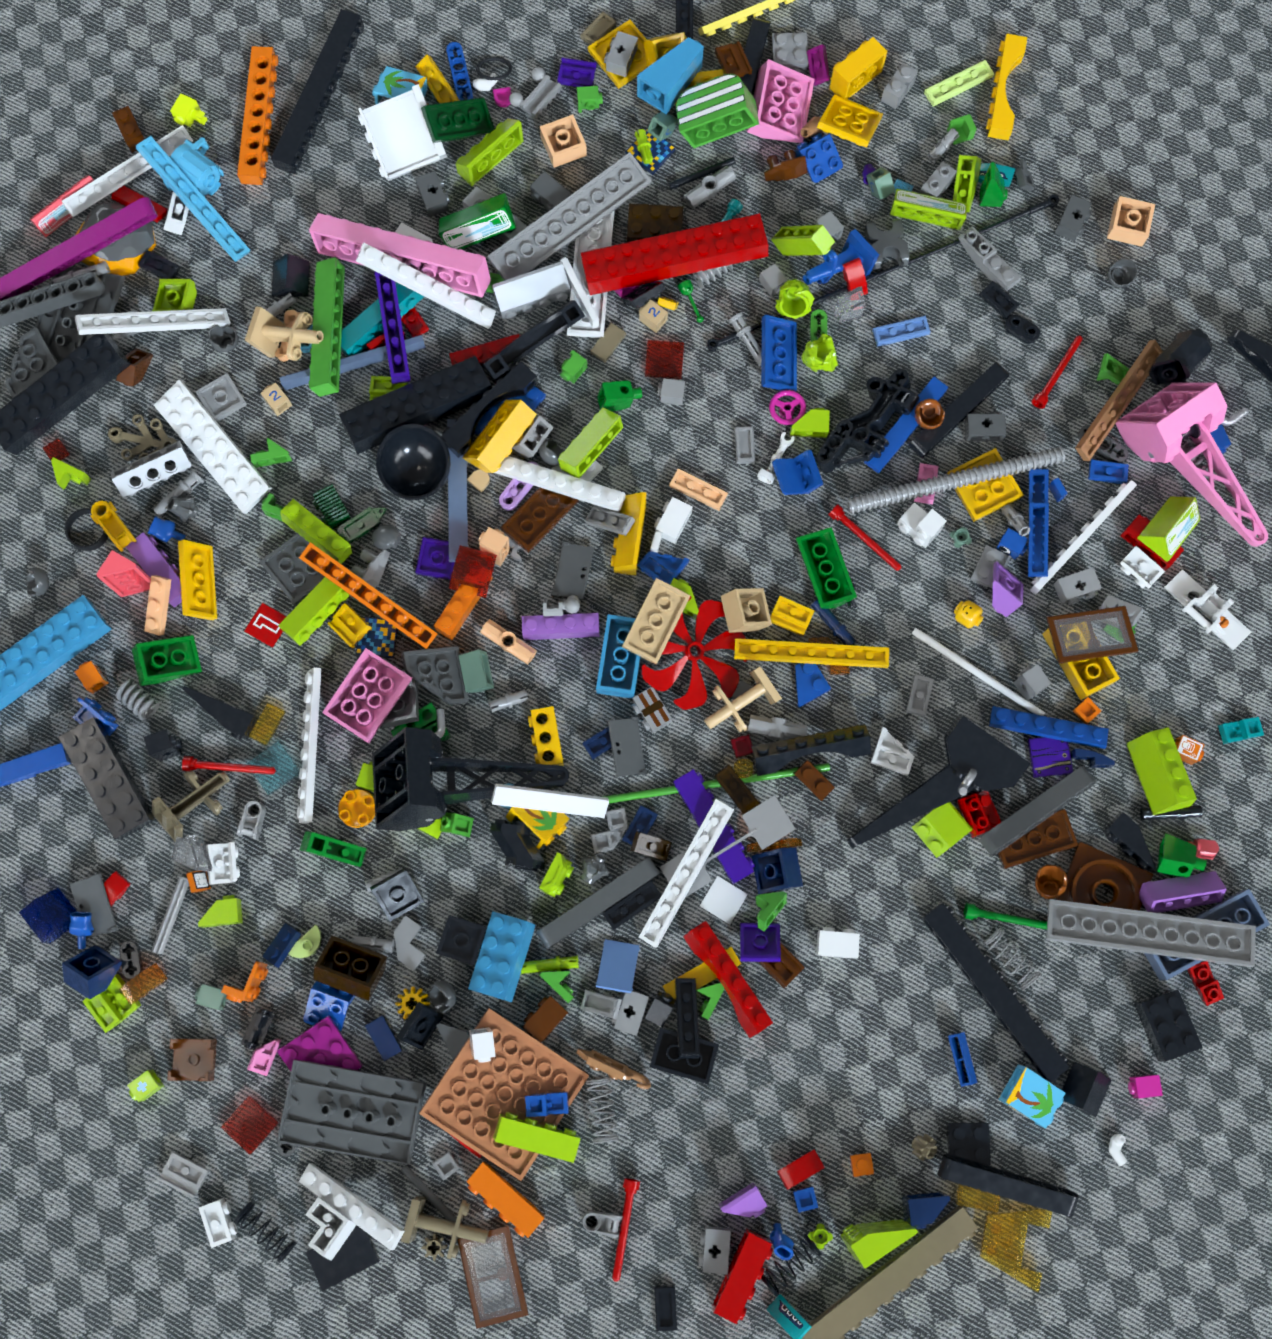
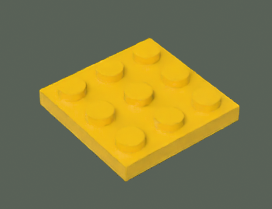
[587,19,647,89]
[817,94,883,148]
[946,448,1024,522]

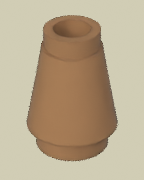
[800,116,823,138]

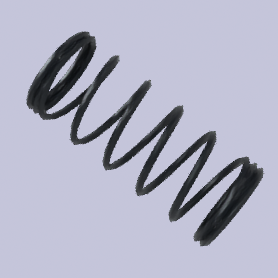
[234,1201,297,1263]
[761,1234,823,1297]

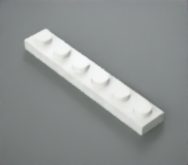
[299,1163,405,1250]

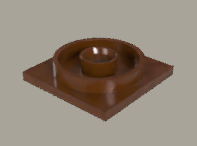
[1056,842,1154,911]

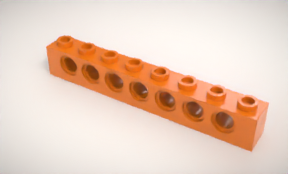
[237,46,279,185]
[299,542,438,649]

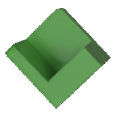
[947,114,977,145]

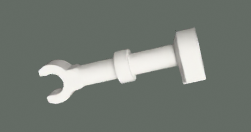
[757,432,795,484]

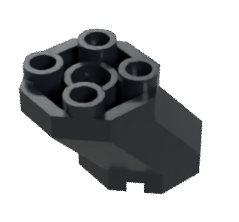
[1149,329,1213,388]
[490,819,546,871]

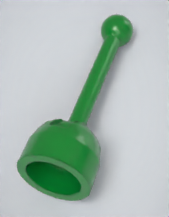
[678,280,704,323]

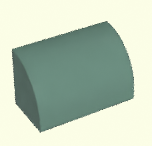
[459,649,494,693]

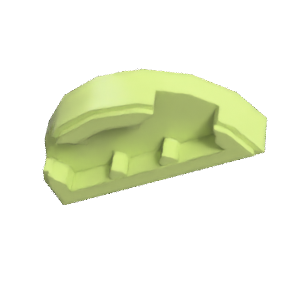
[289,925,321,958]

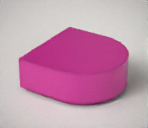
[493,87,511,107]

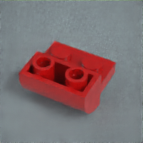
[956,791,1001,838]

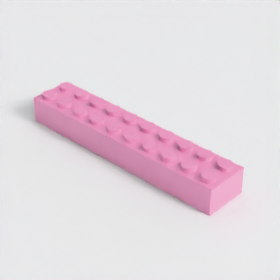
[309,213,491,297]

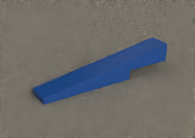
[864,377,949,474]
[1028,469,1049,577]
[0,743,72,787]

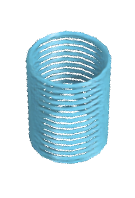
[894,179,914,192]

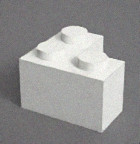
[897,503,947,548]
[306,1197,356,1261]

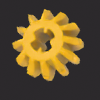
[395,986,430,1020]

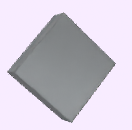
[432,1151,461,1181]

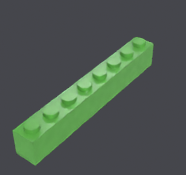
[309,257,345,397]

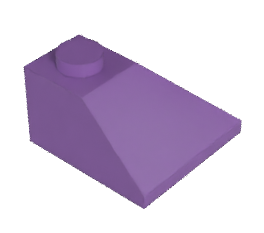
[992,561,1023,617]
[718,1183,767,1218]

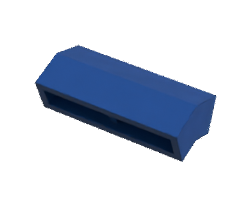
[948,1032,978,1087]

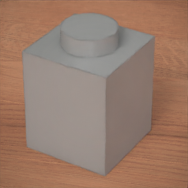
[759,264,788,297]
[657,378,685,405]

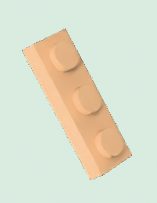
[669,469,728,511]
[144,575,172,636]

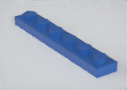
[989,706,1109,749]

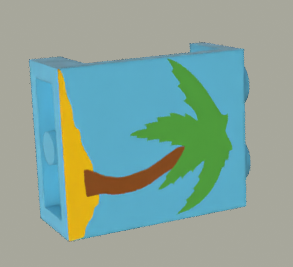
[372,66,428,104]
[998,1064,1065,1129]

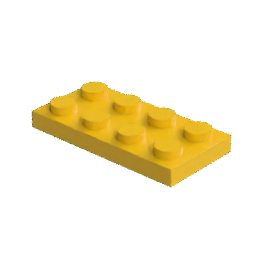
[178,540,217,620]

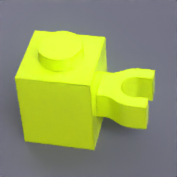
[170,93,208,127]

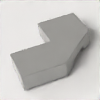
[590,807,629,854]
[394,915,426,972]

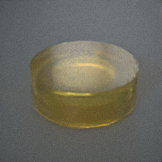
[734,758,753,778]

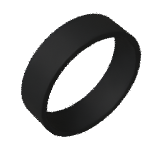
[65,508,108,551]

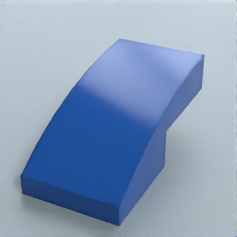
[525,1091,569,1117]

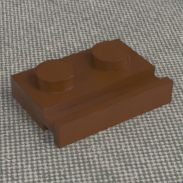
[715,41,752,77]
[759,942,805,988]

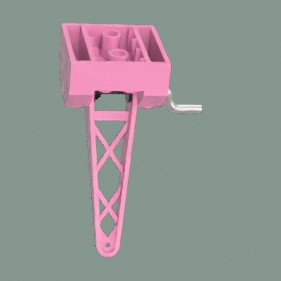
[1115,383,1268,547]

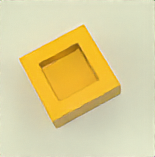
[657,296,679,310]

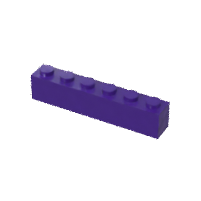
[375,271,411,384]
[673,769,755,884]

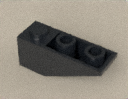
[1103,812,1156,871]

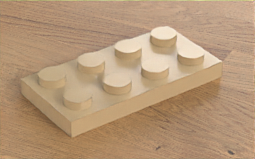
[622,578,690,664]

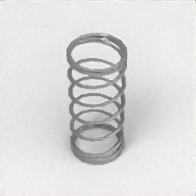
[983,928,1041,990]
[585,1077,619,1143]

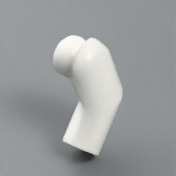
[1108,1134,1127,1166]

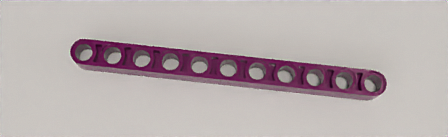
[0,197,158,301]

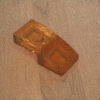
[119,963,167,1005]

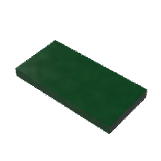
[421,97,495,143]

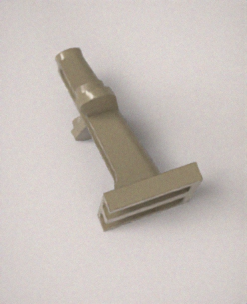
[152,770,230,843]
[401,1195,489,1259]

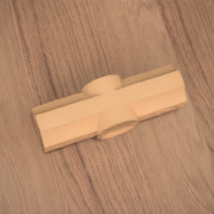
[480,619,537,665]

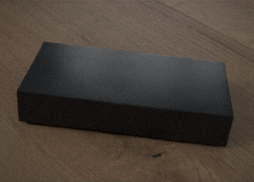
[654,1285,677,1331]

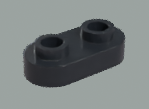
[1004,315,1040,344]

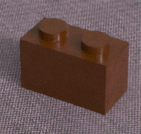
[112,106,145,153]
[523,996,569,1043]

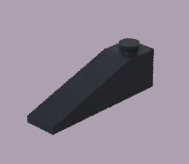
[183,686,258,740]

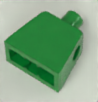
[597,381,642,412]
[1157,833,1207,878]

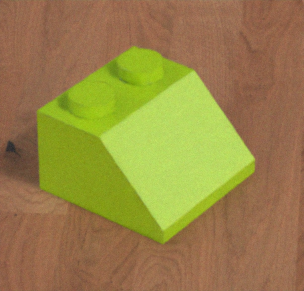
[912,802,973,858]

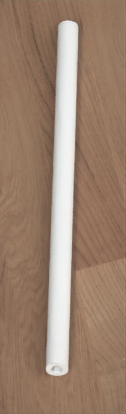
[912,628,1045,716]

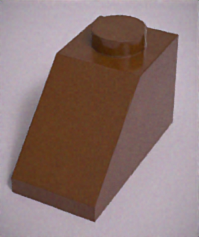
[116,348,153,387]

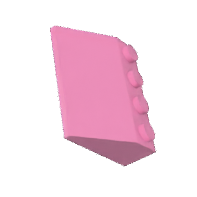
[747,59,814,143]
[322,648,413,743]

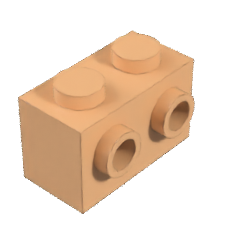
[478,527,510,567]

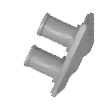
[351,549,390,588]

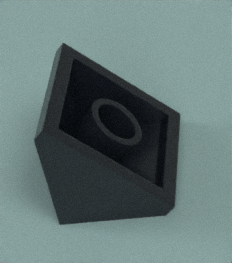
[272,253,310,297]
[1062,1062,1112,1117]

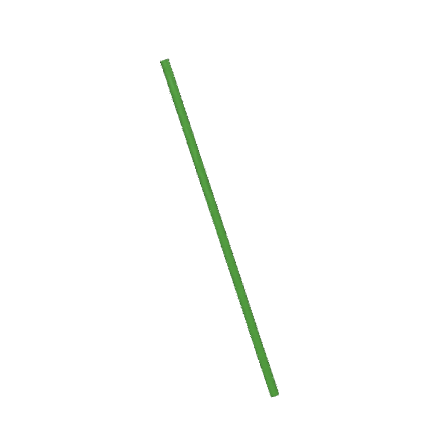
[603,763,830,803]

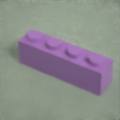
[126,532,182,608]
[522,613,600,640]
[1139,871,1227,913]

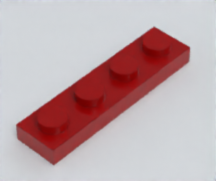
[449,334,520,365]

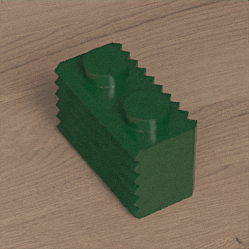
[312,484,351,530]

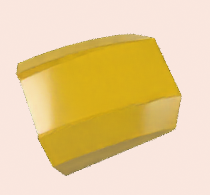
[643,32,687,67]

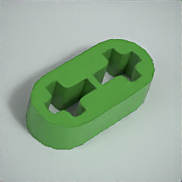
[810,309,827,342]

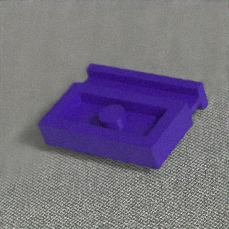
[557,58,597,87]

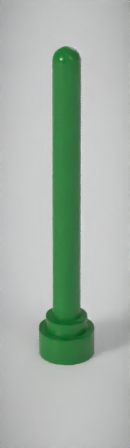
[963,903,1047,930]

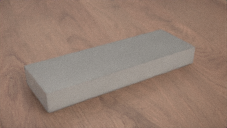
[585,506,635,536]

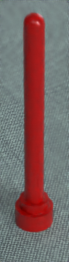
[1031,335,1083,409]
[828,504,901,571]
[182,756,276,774]
[612,1178,640,1282]

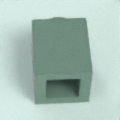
[647,112,678,142]
[866,167,895,200]
[195,984,227,1010]

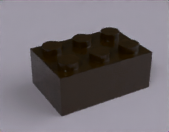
[627,203,683,242]
[313,936,387,1001]

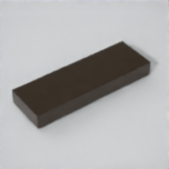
[714,764,760,814]

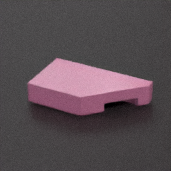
[247,1038,281,1076]

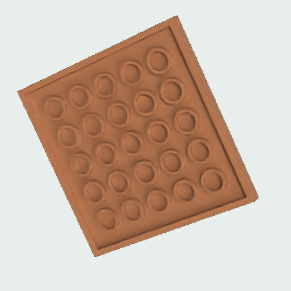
[419,1008,589,1181]

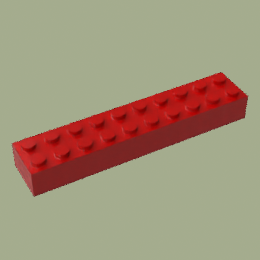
[581,213,768,295]

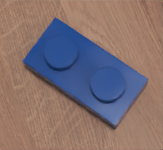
[1088,460,1129,484]

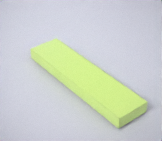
[924,60,994,107]

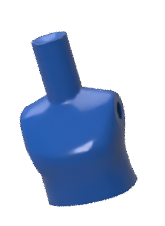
[148,516,186,542]
[69,911,94,949]
[770,1223,794,1260]

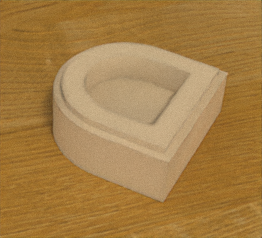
[467,469,490,493]

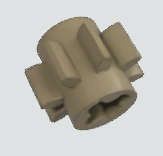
[912,1133,937,1161]
[421,1233,448,1261]

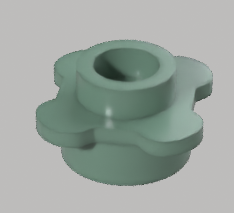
[950,527,972,548]

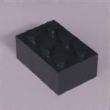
[1134,989,1203,1062]
[649,1027,719,1085]

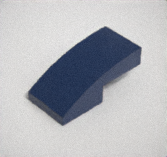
[1070,749,1115,768]

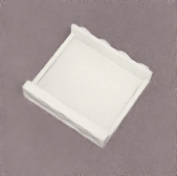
[357,84,447,181]

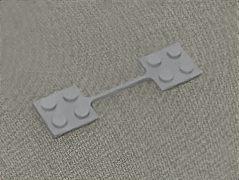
[660,795,796,898]

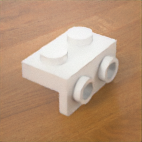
[1120,546,1165,589]
[206,842,240,885]
[199,1198,238,1248]

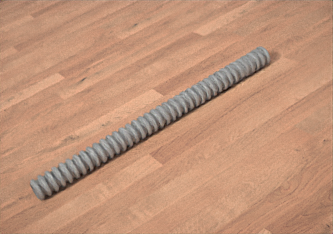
[847,446,1065,514]

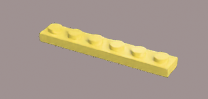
[698,0,795,37]

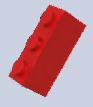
[1120,514,1184,571]

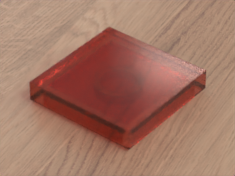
[645,340,684,379]
[221,1096,279,1155]

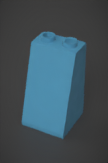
[637,37,704,115]

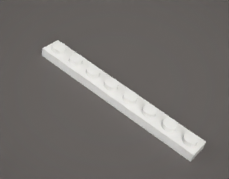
[62,125,193,217]
[356,243,496,329]
[75,308,230,335]
[494,456,626,512]
[1030,480,1137,595]
[297,667,321,824]
[639,799,734,948]

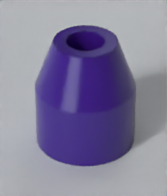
[862,164,876,184]

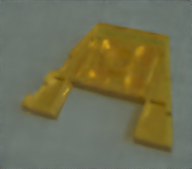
[979,1209,1052,1292]

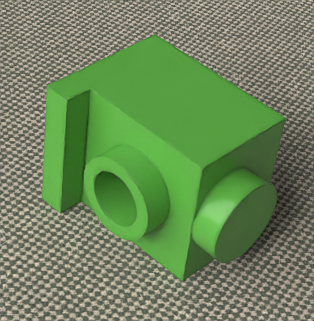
[577,86,603,113]
[560,350,587,384]

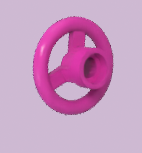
[769,390,806,425]

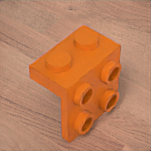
[221,961,268,1003]

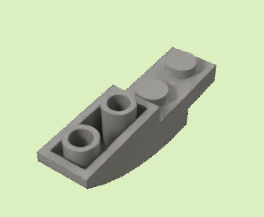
[958,226,1021,291]

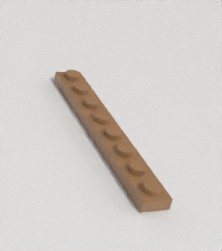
[1075,340,1163,461]

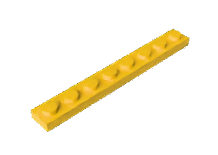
[734,639,889,668]

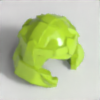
[775,279,815,319]
[801,334,838,372]

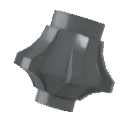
[167,494,198,523]
[581,854,610,885]

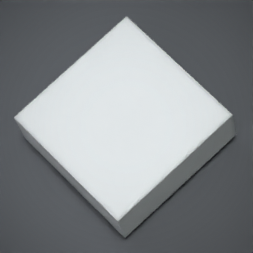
[650,531,662,553]

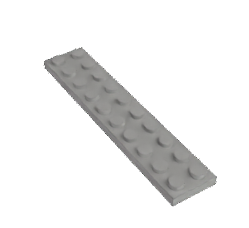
[487,152,652,281]
[1046,899,1256,968]

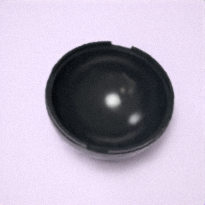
[376,424,451,500]

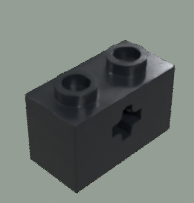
[144,729,183,761]

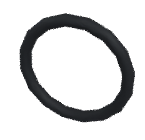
[476,57,512,81]

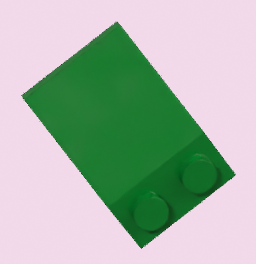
[132,635,202,687]

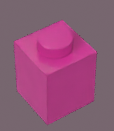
[1128,1075,1163,1098]

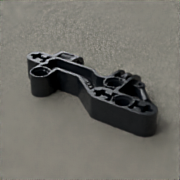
[816,369,920,473]

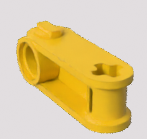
[91,501,137,552]

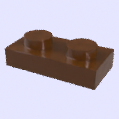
[793,760,835,801]

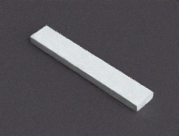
[491,784,609,818]

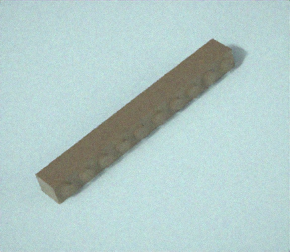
[802,1205,978,1339]

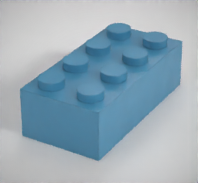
[596,614,641,699]
[468,911,536,1002]

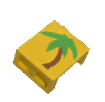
[506,807,570,850]

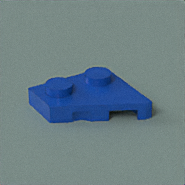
[637,551,689,585]
[794,663,831,708]

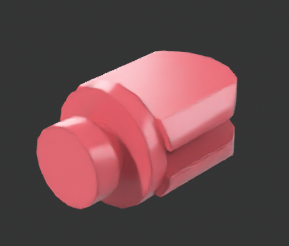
[1188,839,1219,860]

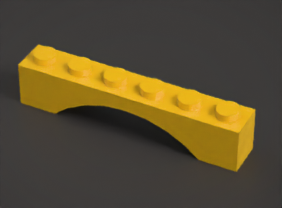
[986,34,1027,140]

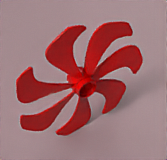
[642,596,747,710]

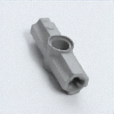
[684,166,736,209]
[747,715,808,740]

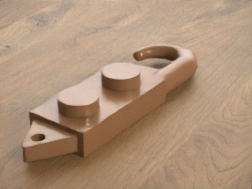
[576,1049,651,1089]

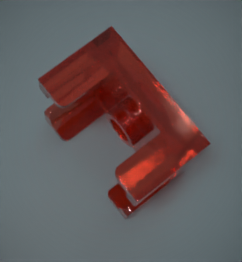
[449,545,497,598]

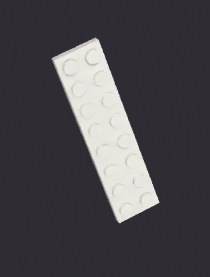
[567,210,615,338]
[154,380,272,514]

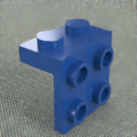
[794,133,843,183]
[772,450,824,495]
[72,697,119,736]
[303,981,355,1032]

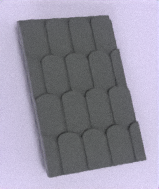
[34,267,125,363]
[277,1060,427,1165]

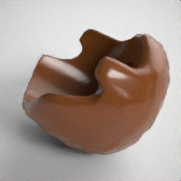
[915,399,945,429]
[1035,864,1067,899]

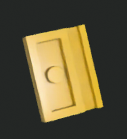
[770,596,814,637]
[327,603,371,648]

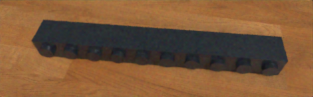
[271,9,364,174]
[921,903,1070,1083]

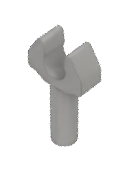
[502,531,529,561]

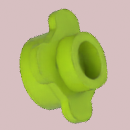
[808,1223,833,1249]

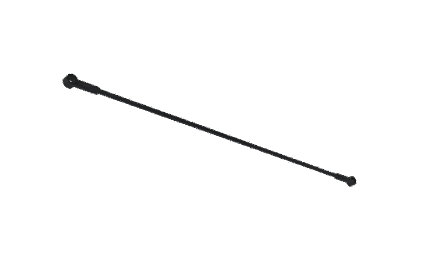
[707,195,1059,352]

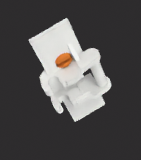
[1164,570,1251,650]

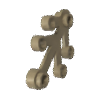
[108,414,177,461]

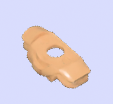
[275,310,300,362]

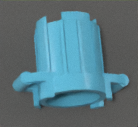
[163,137,224,197]

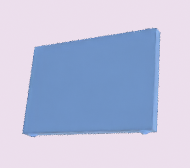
[596,939,640,993]

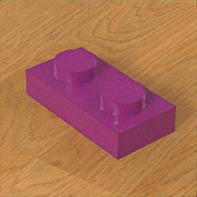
[807,44,830,86]

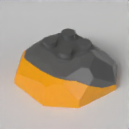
[75,202,156,276]

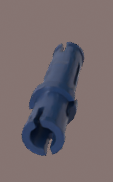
[811,600,857,645]

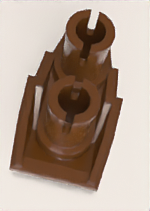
[764,150,808,181]

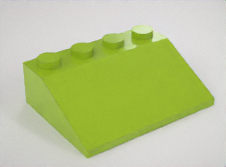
[840,1219,918,1269]

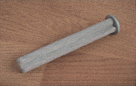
[152,875,189,954]

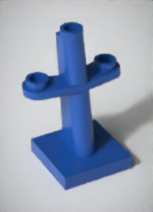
[803,229,879,285]

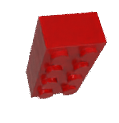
[712,1228,773,1324]

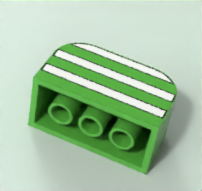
[676,74,759,148]

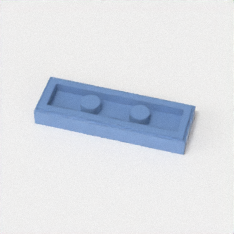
[872,315,931,347]

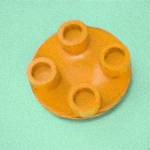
[338,789,375,828]

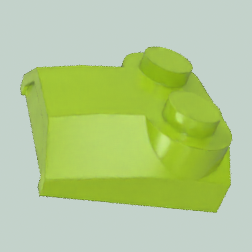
[152,279,197,312]
[539,852,574,898]

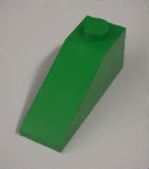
[979,162,1008,207]
[300,831,367,867]

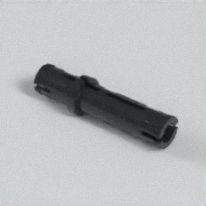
[1140,805,1203,821]

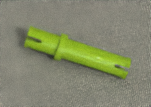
[521,955,579,975]

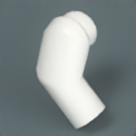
[473,73,498,91]

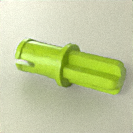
[635,129,653,164]

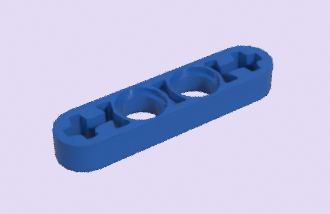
[446,42,474,101]

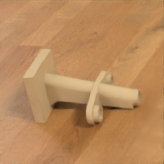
[245,307,324,361]
[704,666,782,732]

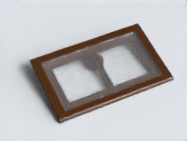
[1046,606,1139,664]
[457,1226,529,1329]

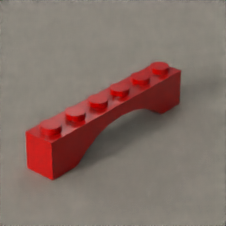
[683,921,773,1038]

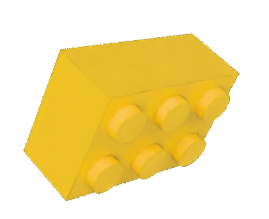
[829,37,888,100]

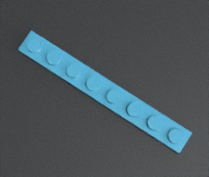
[136,136,250,262]

